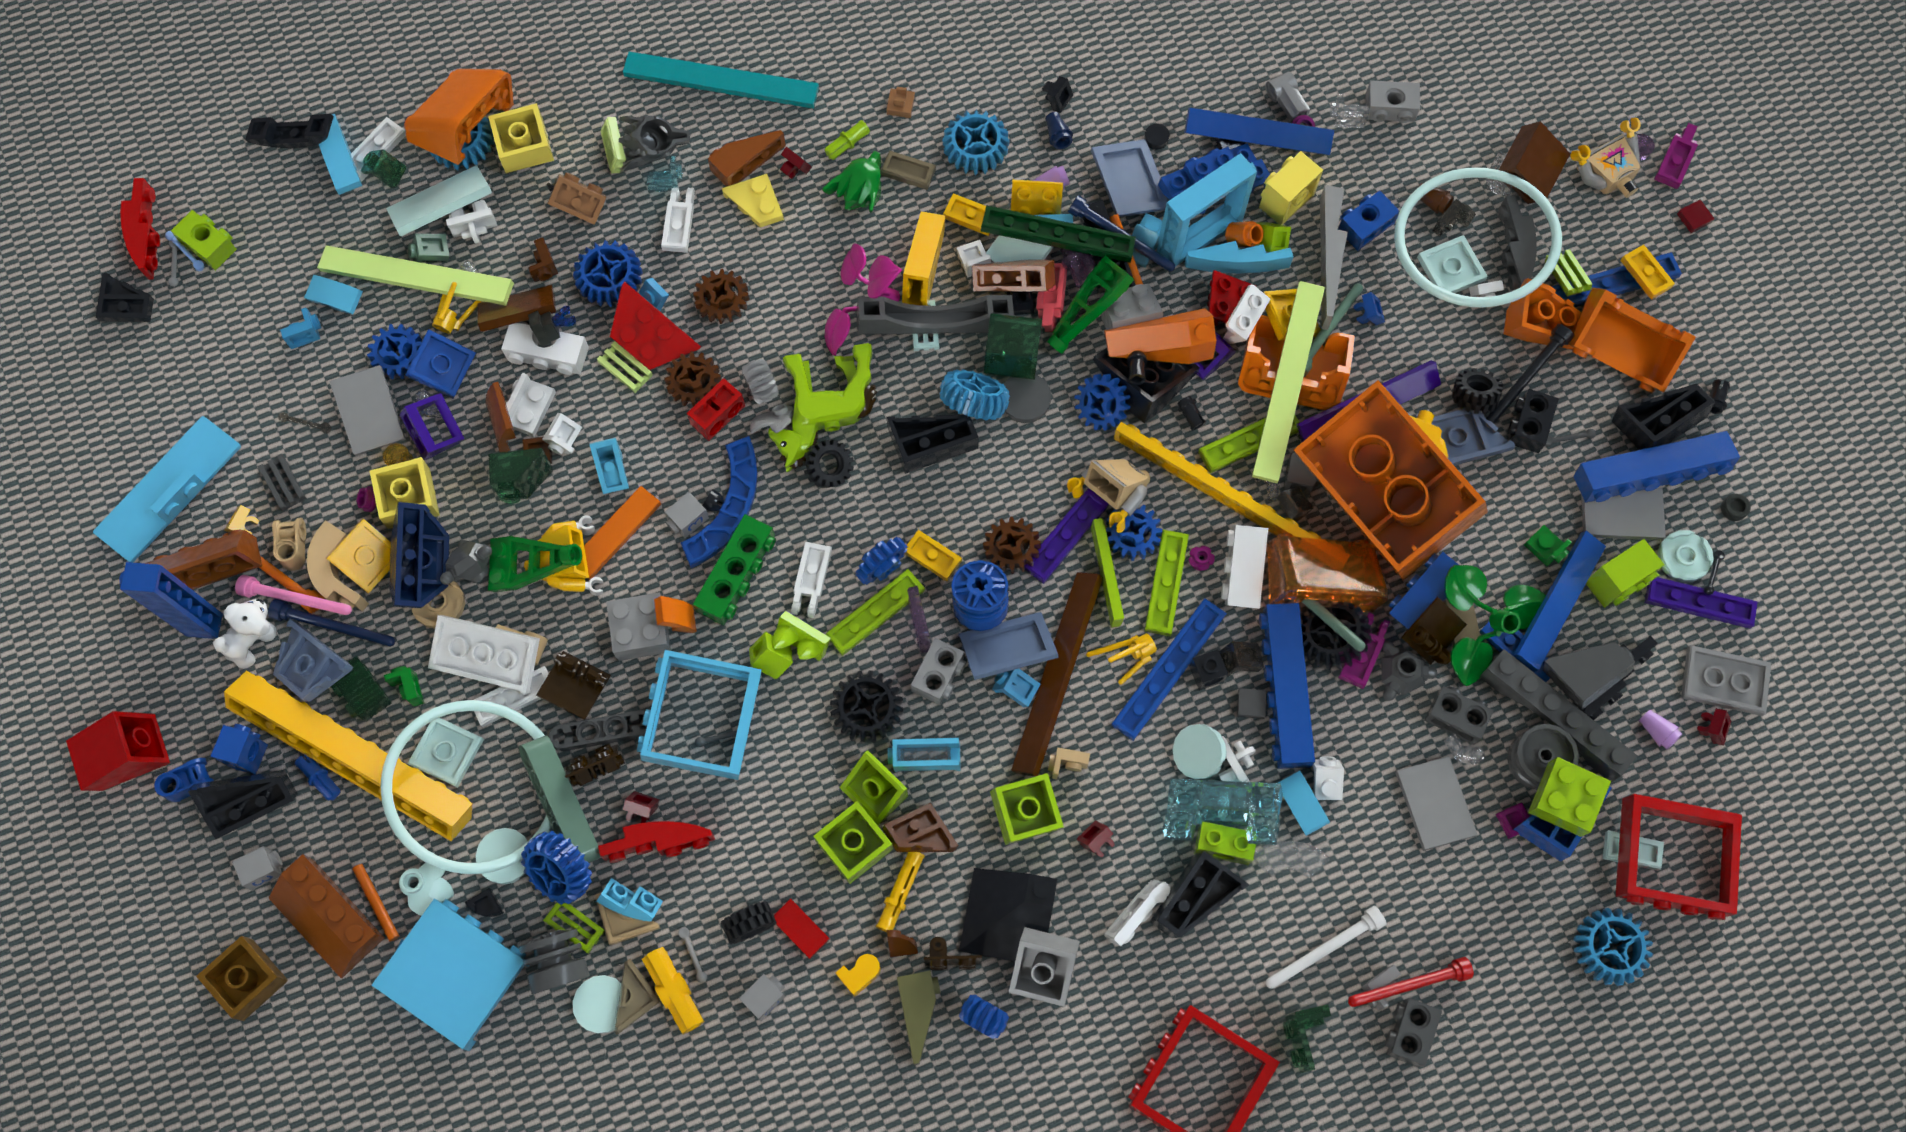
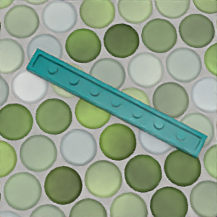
[623,51,819,109]

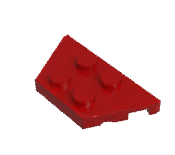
[610,281,701,370]

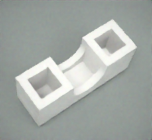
[501,323,589,375]

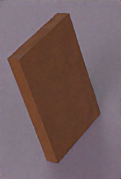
[478,285,556,332]

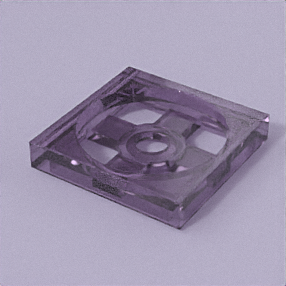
[907,586,930,653]

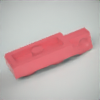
[1036,263,1068,332]

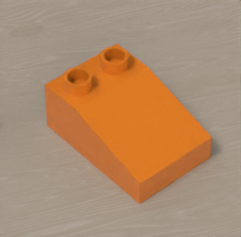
[1294,380,1488,580]

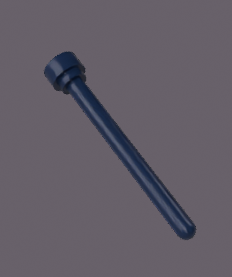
[1067,195,1175,272]
[268,599,396,647]

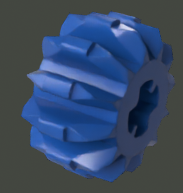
[959,995,1009,1039]

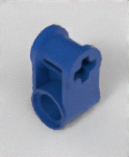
[154,758,214,802]

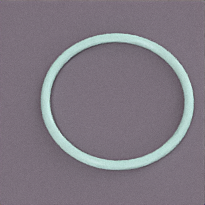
[1394,168,1562,308]
[381,700,552,874]

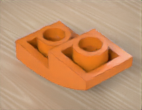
[654,596,697,633]

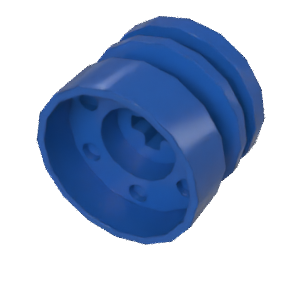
[951,560,1009,631]

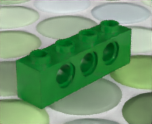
[693,514,776,626]

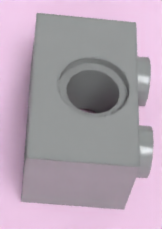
[1365,80,1420,123]

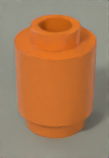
[1225,221,1263,247]

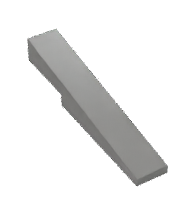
[1320,185,1347,330]

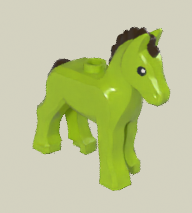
[768,343,878,472]

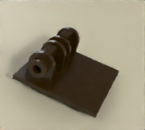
[1401,597,1467,665]
[536,651,611,720]
[565,743,625,786]
[924,937,982,971]

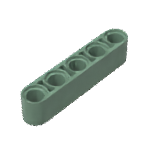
[519,735,600,863]

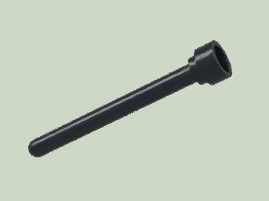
[1486,323,1575,424]

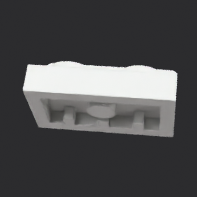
[1223,285,1270,344]
[506,373,556,437]

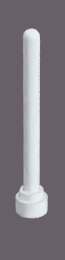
[1266,906,1387,989]

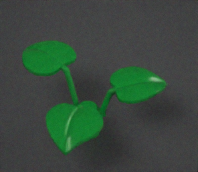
[1445,565,1546,686]

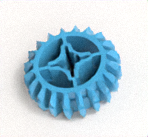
[942,109,1009,176]
[430,117,494,170]
[939,369,1010,421]
[1573,908,1653,986]

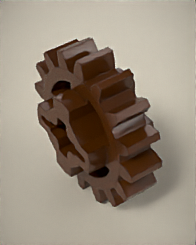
[693,269,750,324]
[664,351,722,407]
[983,517,1041,574]

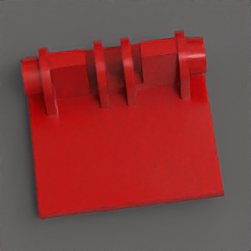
[1207,270,1256,326]

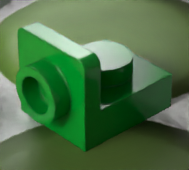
[1524,525,1572,567]
[384,666,425,707]

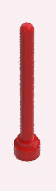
[1348,957,1474,1007]

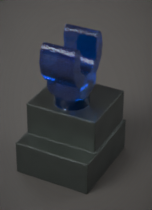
[528,306,576,346]

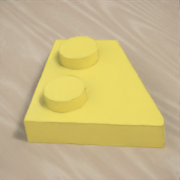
[722,174,784,228]

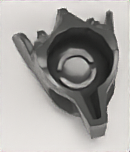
[619,116,691,171]

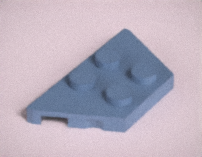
[1432,408,1515,466]
[273,619,354,702]

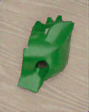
[822,151,881,213]

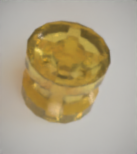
[383,443,414,466]

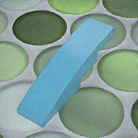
[319,114,363,195]
[1185,241,1294,274]

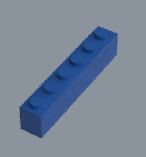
[1573,431,1740,503]
[119,562,223,639]
[1259,603,1315,769]

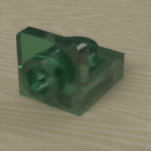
[361,149,407,188]

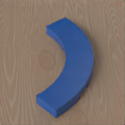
[681,436,758,568]

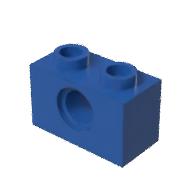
[1338,191,1400,251]
[210,724,268,775]

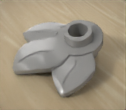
[750,404,794,434]

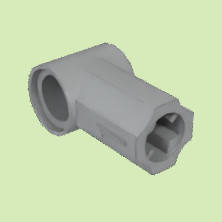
[1266,72,1310,122]

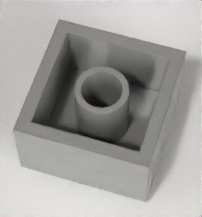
[1100,284,1163,330]
[606,592,671,661]
[1009,927,1080,1007]

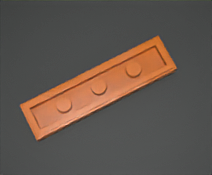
[584,486,661,581]

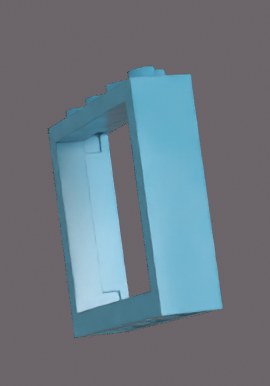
[1156,153,1257,267]
[637,650,762,780]

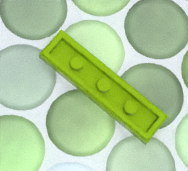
[1198,415,1300,474]
[1091,518,1124,628]
[1144,529,1189,637]
[825,569,925,656]

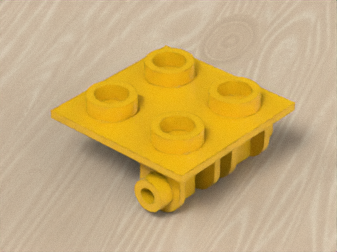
[1011,180,1063,215]

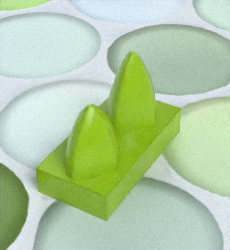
[773,611,831,661]

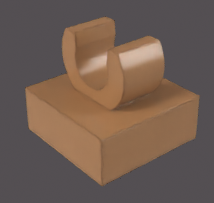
[886,87,915,118]

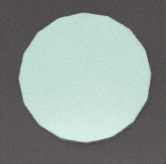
[1657,530,1714,582]
[1173,724,1226,779]
[475,828,528,885]
[573,975,621,1033]

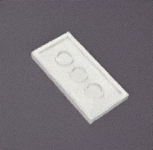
[428,615,540,692]

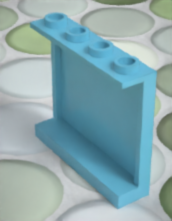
[372,898,530,1051]

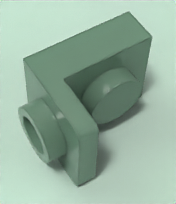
[408,233,450,263]

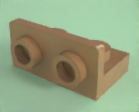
[547,172,607,225]

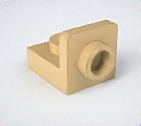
[1048,747,1090,780]

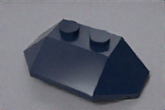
[389,502,449,608]

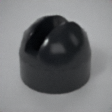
[702,489,724,512]

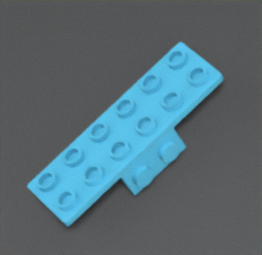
[93,416,241,562]

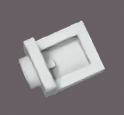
[957,240,991,278]
[542,413,582,455]
[1312,756,1344,800]

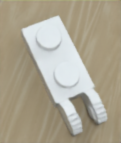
[661,186,695,253]
[791,542,832,618]
[1104,879,1171,946]

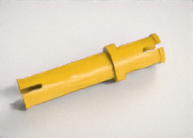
[875,852,925,932]

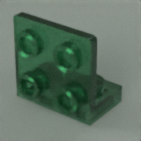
[1283,1004,1331,1073]

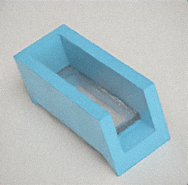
[888,738,961,772]

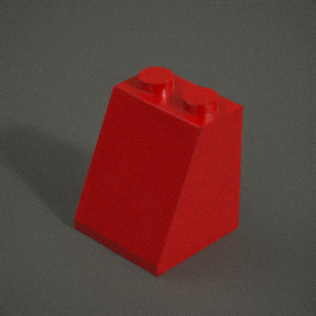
[66,711,170,791]

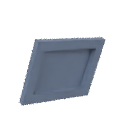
[1091,139,1169,217]
[959,612,1059,680]

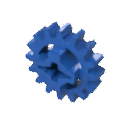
[367,324,422,380]
[1074,374,1131,431]
[1106,505,1162,561]
[856,537,908,585]

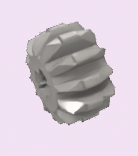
[742,359,779,404]

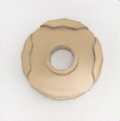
[412,581,465,629]

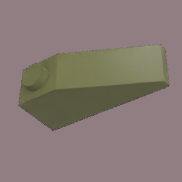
[897,970,941,1066]

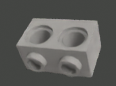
[911,638,967,705]

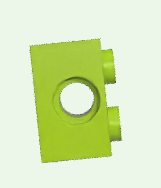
[171,210,237,271]
[1194,821,1258,866]

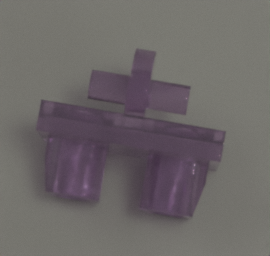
[1060,248,1096,288]

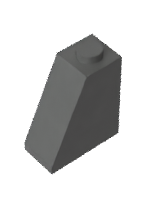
[1543,642,1635,710]

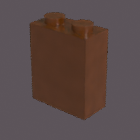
[1499,121,1570,204]

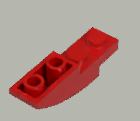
[120,178,160,280]
[598,821,715,863]

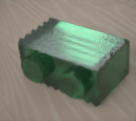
[331,656,392,722]

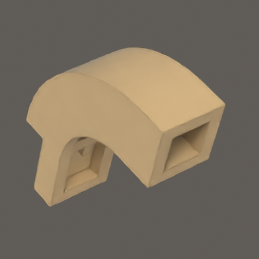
[307,520,369,612]

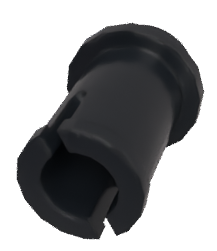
[1127,351,1148,385]
[1710,379,1730,414]
[1177,396,1206,431]

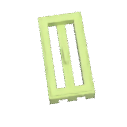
[600,117,626,173]
[597,341,653,393]

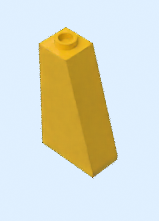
[902,211,946,306]

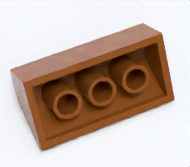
[145,529,262,590]
[269,854,385,978]

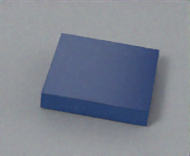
[405,329,476,399]

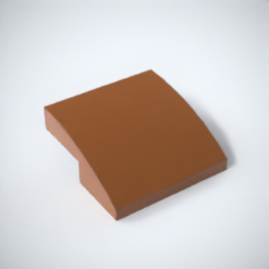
[485,382,516,454]

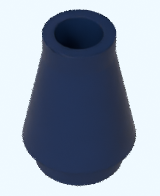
[1045,112,1073,150]

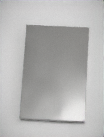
[329,365,406,456]
[1581,488,1666,541]
[1681,645,1771,716]
[1395,756,1478,851]

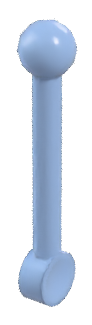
[165,231,205,271]

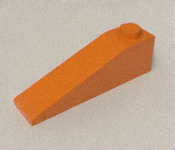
[1504,278,1582,350]

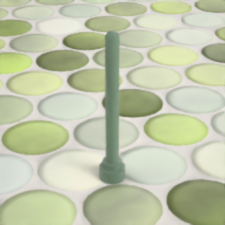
[1304,283,1363,377]
[1267,563,1365,651]

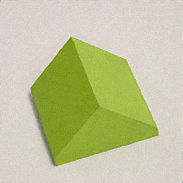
[839,750,908,825]

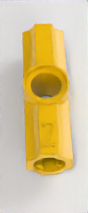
[642,947,705,1035]

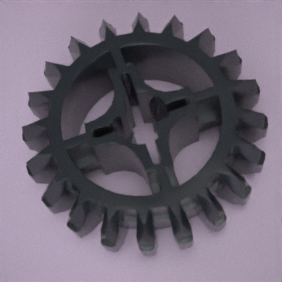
[1301,598,1372,670]
[830,670,904,744]

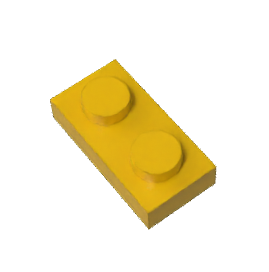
[943,193,990,236]
[1620,244,1675,300]
[904,529,962,582]

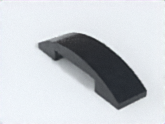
[245,114,334,148]

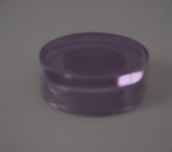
[1637,134,1655,160]

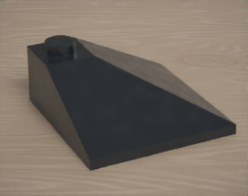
[1093,348,1200,423]
[959,868,1058,962]

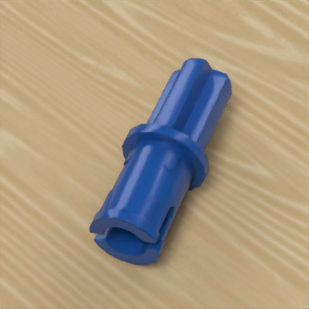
[295,754,341,801]

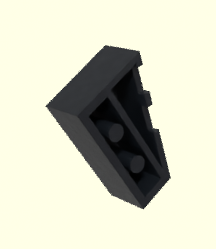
[1612,384,1715,450]
[887,414,979,474]
[188,770,298,840]
[1149,851,1249,938]

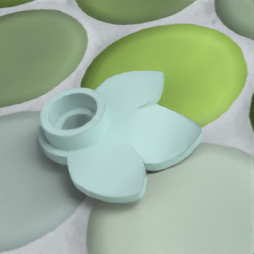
[399,862,454,916]

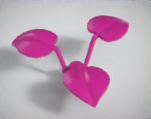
[824,243,902,356]

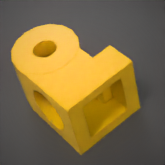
[835,954,881,997]

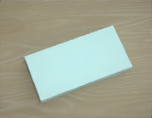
[386,165,492,236]

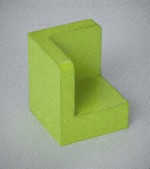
[1256,222,1291,252]
[749,632,793,679]

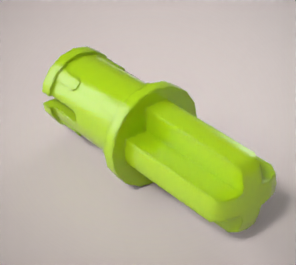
[824,120,870,160]

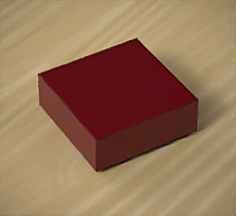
[1677,199,1715,233]

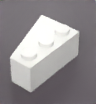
[1221,525,1268,609]

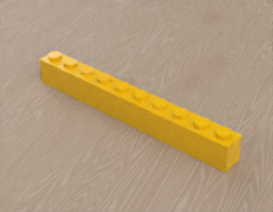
[224,670,473,841]

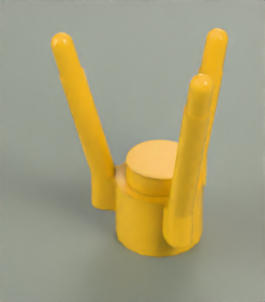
[432,282,482,334]
[1086,633,1157,685]

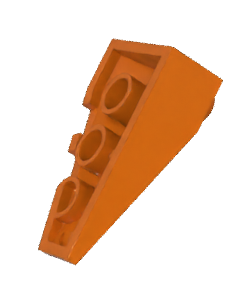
[1104,308,1217,364]

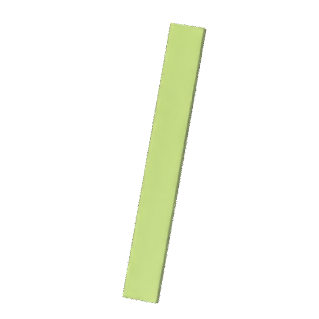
[317,245,514,306]
[1252,281,1325,483]

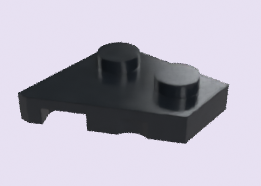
[96,273,154,322]

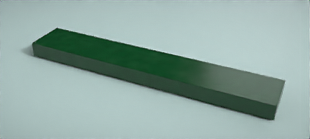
[981,205,1136,263]

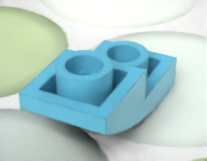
[304,275,363,315]
[1276,771,1330,836]
[596,878,663,922]

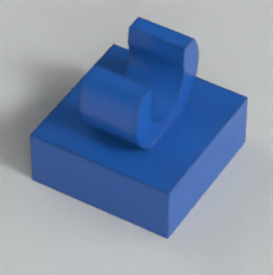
[1353,292,1385,325]

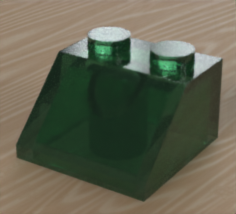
[984,313,1042,380]
[488,448,553,504]

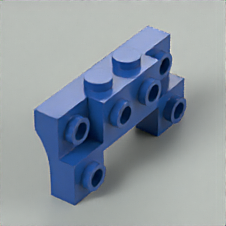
[1158,143,1270,214]

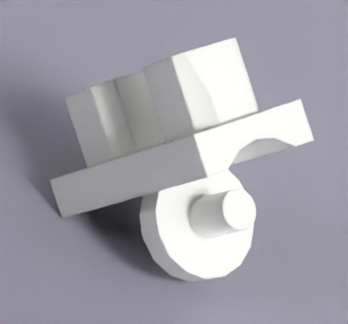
[446,200,497,244]
[1218,736,1256,788]

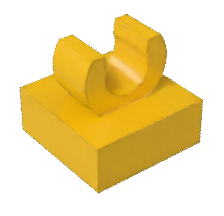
[224,505,259,534]

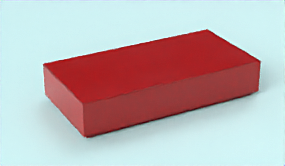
[774,899,830,959]

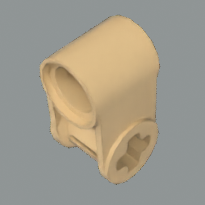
[272,518,306,571]

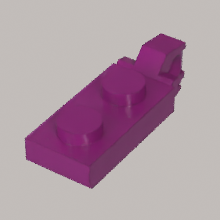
[1654,123,1698,189]

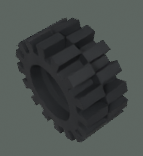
[1452,368,1503,414]
[803,440,854,488]
[721,901,777,944]

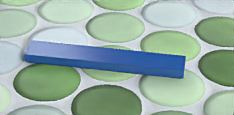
[1184,108,1335,155]
[1551,252,1682,307]
[1513,530,1606,672]
[1111,598,1227,741]

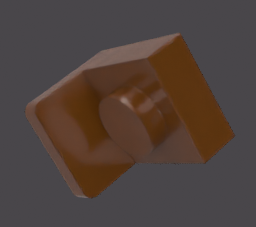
[528,237,559,282]

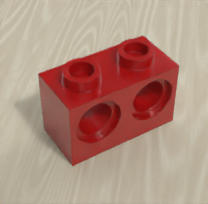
[687,378,745,441]

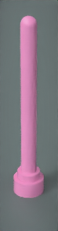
[235,575,352,615]

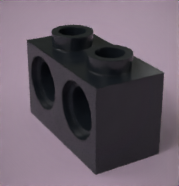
[1507,389,1559,454]

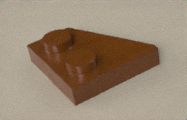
[882,802,959,852]

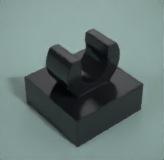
[1042,76,1073,113]
[1006,291,1034,315]

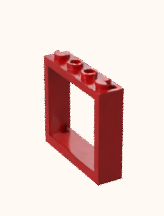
[1615,794,1742,920]
[1128,1005,1280,1132]

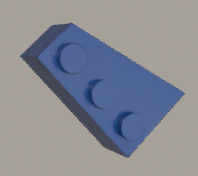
[1389,552,1459,630]
[1513,786,1612,862]

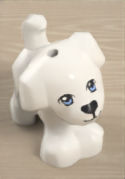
[213,599,276,669]

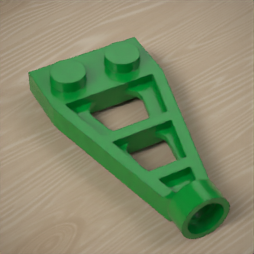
[1047,255,1134,354]
[488,536,582,592]

